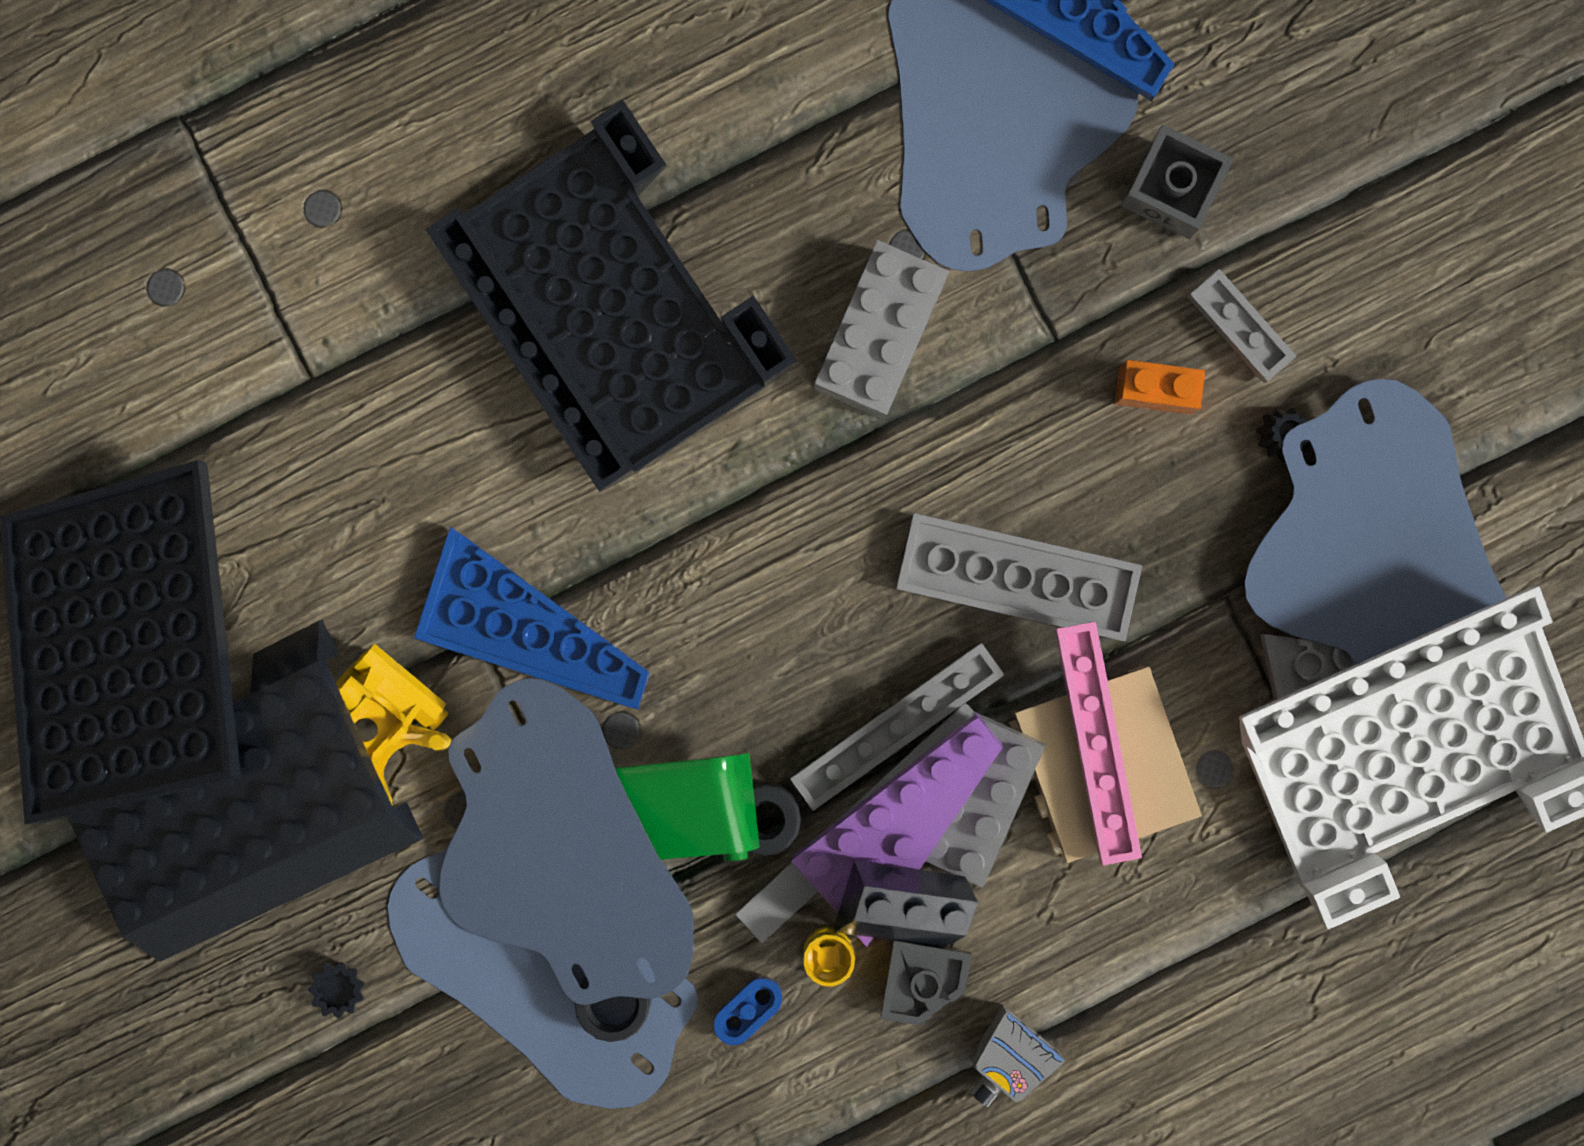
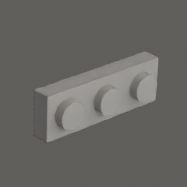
[1188,269,1296,383]

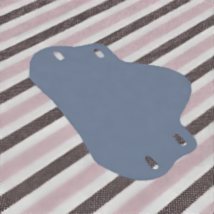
[888,0,1139,271]
[1245,379,1506,665]
[439,678,694,1005]
[387,844,698,1109]

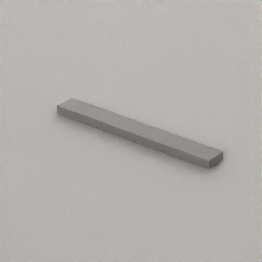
[736,703,974,943]

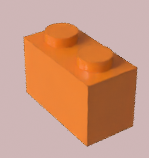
[1114,360,1206,415]

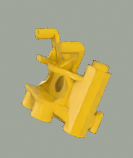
[336,643,451,806]

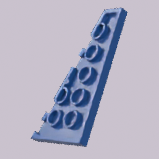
[984,0,1175,101]
[414,527,650,710]

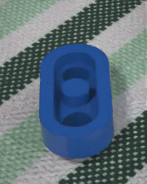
[714,976,782,1045]

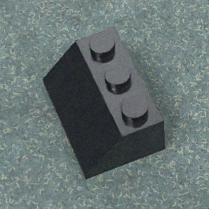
[833,861,978,947]

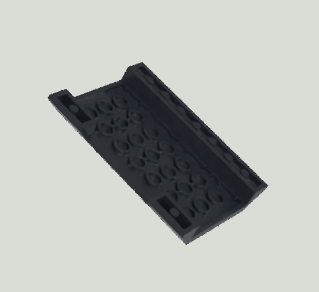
[425,100,797,492]
[68,620,424,962]

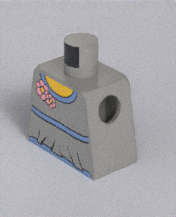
[969,1004,1065,1107]

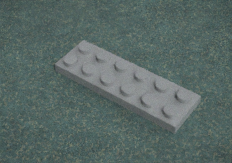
[896,513,1142,642]

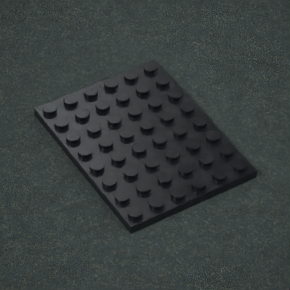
[0,460,241,825]

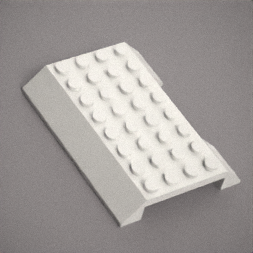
[1239,585,1584,930]

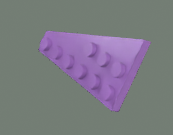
[792,713,1003,947]

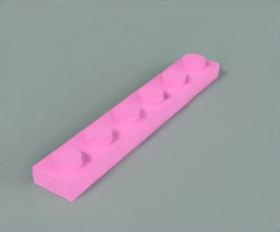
[1054,622,1142,865]

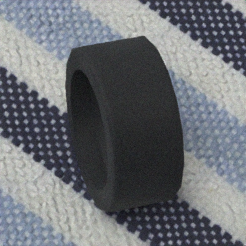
[574,975,651,1042]

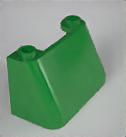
[615,753,760,861]

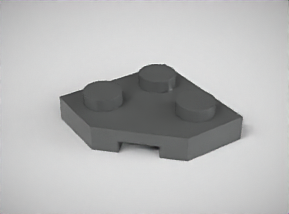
[880,940,972,1026]

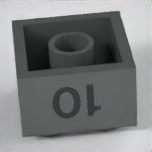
[1120,125,1234,239]

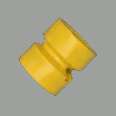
[803,926,855,987]

